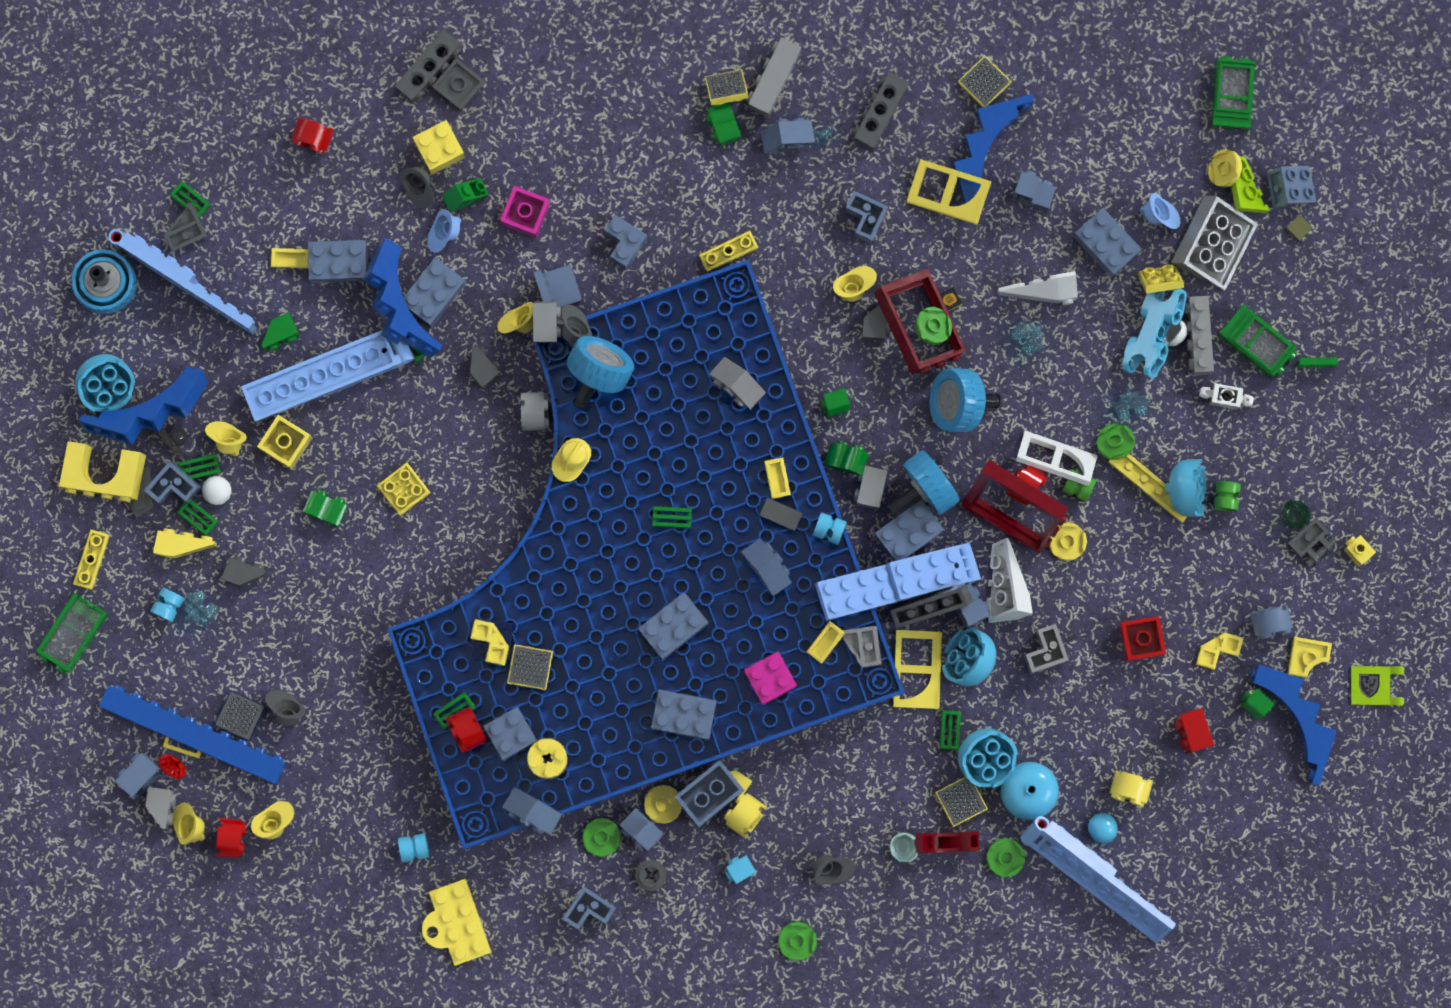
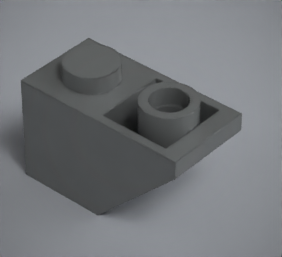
[862,305,890,341]
[470,344,501,390]
[221,556,268,587]

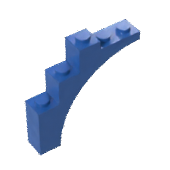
[363,238,442,358]

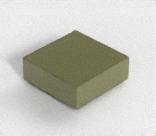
[1285,215,1313,242]

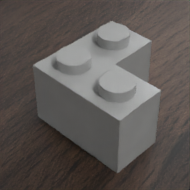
[533,301,561,342]
[710,357,766,410]
[1024,624,1069,675]

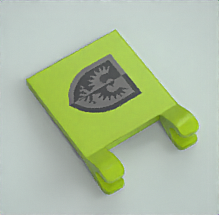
[1351,666,1404,706]

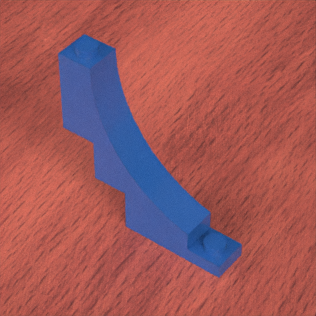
[953,94,1034,204]
[78,367,208,445]
[1250,665,1337,787]

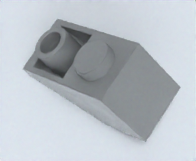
[145,787,176,830]

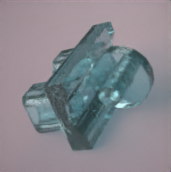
[1011,321,1045,356]
[1112,387,1150,421]
[184,589,219,626]

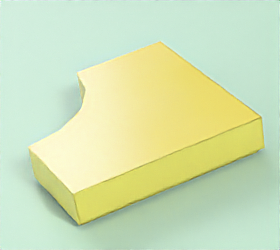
[1287,637,1332,678]

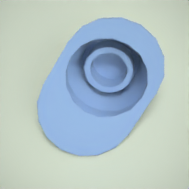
[1140,193,1181,229]
[427,209,461,253]

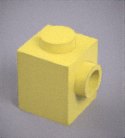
[1344,535,1376,567]

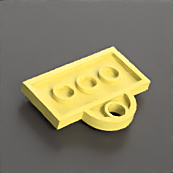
[422,879,492,966]

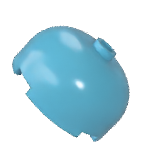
[75,354,135,412]
[1166,459,1206,517]
[942,627,996,686]
[958,728,1018,788]
[1000,762,1059,820]

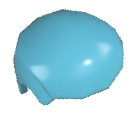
[1088,813,1118,844]

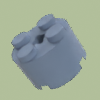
[1250,605,1293,639]

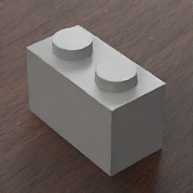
[854,466,887,510]

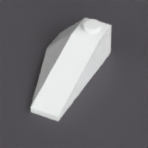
[997,271,1078,305]
[986,538,1033,623]

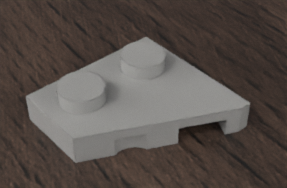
[842,626,882,667]

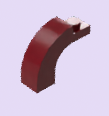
[914,831,980,853]

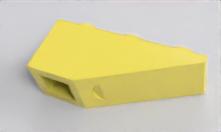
[153,528,217,559]

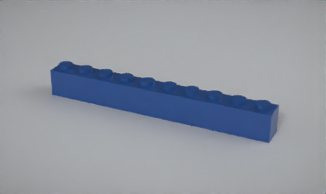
[99,684,287,786]

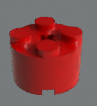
[291,117,335,155]
[1005,463,1048,506]
[446,707,487,753]
[215,818,246,859]

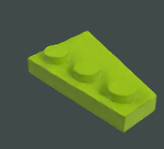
[1231,156,1270,213]

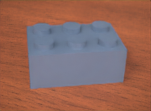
[1073,208,1142,278]
[308,240,368,284]
[403,257,467,329]
[874,499,944,562]
[638,593,708,661]
[651,690,716,740]
[675,760,744,828]

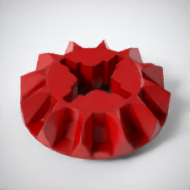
[158,753,187,779]

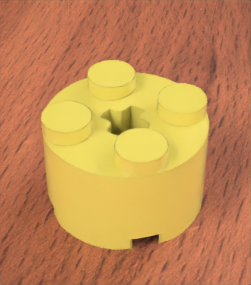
[528,739,567,779]
[1109,770,1153,807]
[724,793,767,838]

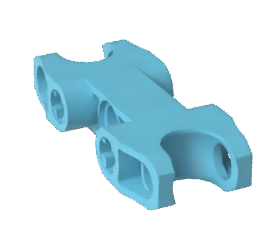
[1122,288,1187,379]

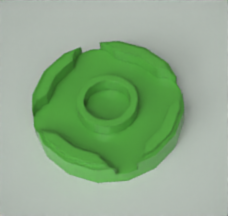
[914,307,952,345]
[1096,424,1135,460]
[582,818,621,857]
[987,839,1025,877]
[778,922,817,961]

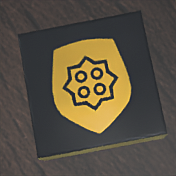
[940,287,962,312]

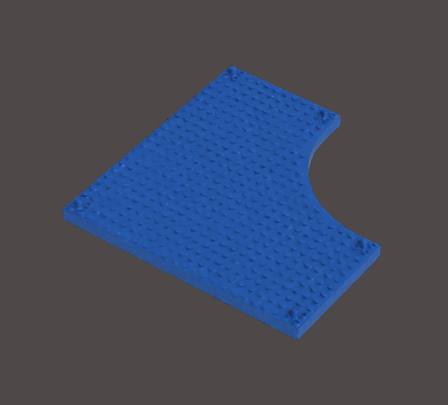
[387,260,905,850]

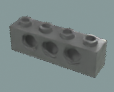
[395,29,462,104]
[852,72,909,152]
[890,582,972,628]

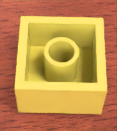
[413,120,465,175]
[257,415,312,470]

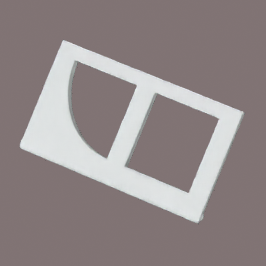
[1016,430,1098,486]

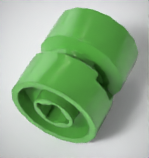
[1062,469,1096,502]
[1213,481,1241,512]

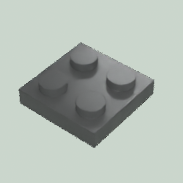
[432,58,486,112]

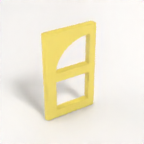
[907,159,991,225]
[893,630,942,710]

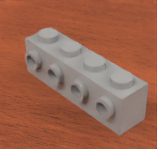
[746,37,802,118]
[1184,296,1214,376]

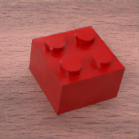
[1119,616,1166,662]
[1174,708,1214,754]

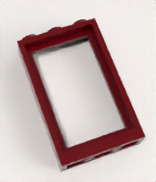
[874,269,966,375]
[961,460,1068,554]

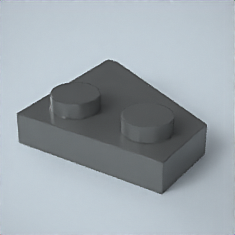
[164,203,207,252]
[127,467,154,519]

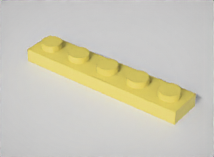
[1108,454,1187,523]

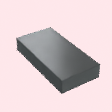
[759,498,803,531]

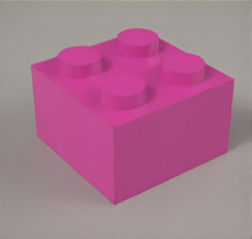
[500,186,550,239]
[744,652,797,706]

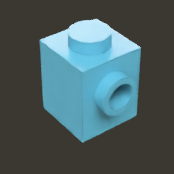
[725,855,756,884]

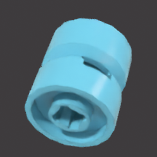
[813,512,847,545]
[150,587,185,622]
[398,833,429,863]

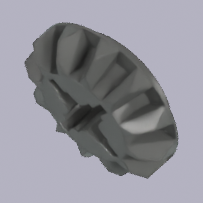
[635,860,666,891]

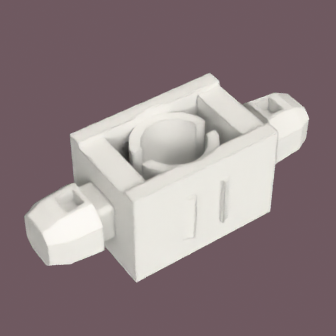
[1199,383,1254,410]

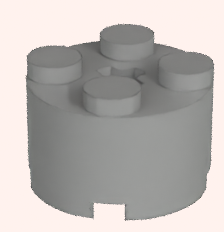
[521,392,549,431]

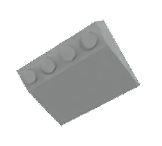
[1172,196,1258,291]

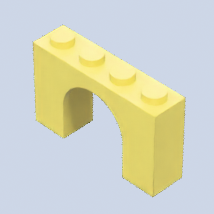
[59,441,146,503]

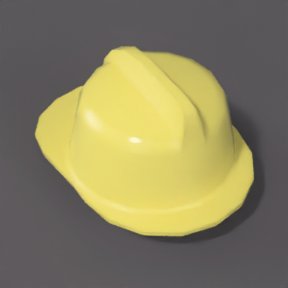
[833,266,877,302]
[497,302,533,334]
[205,421,247,456]
[552,438,591,482]
[251,801,294,839]
[173,803,205,845]

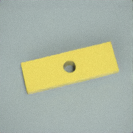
[699,231,758,273]
[73,530,110,590]

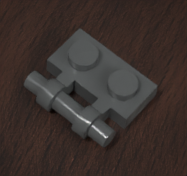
[1287,518,1337,568]

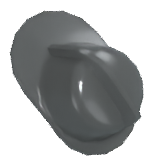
[399,165,434,208]
[561,305,592,347]
[265,690,306,729]
[811,854,855,885]

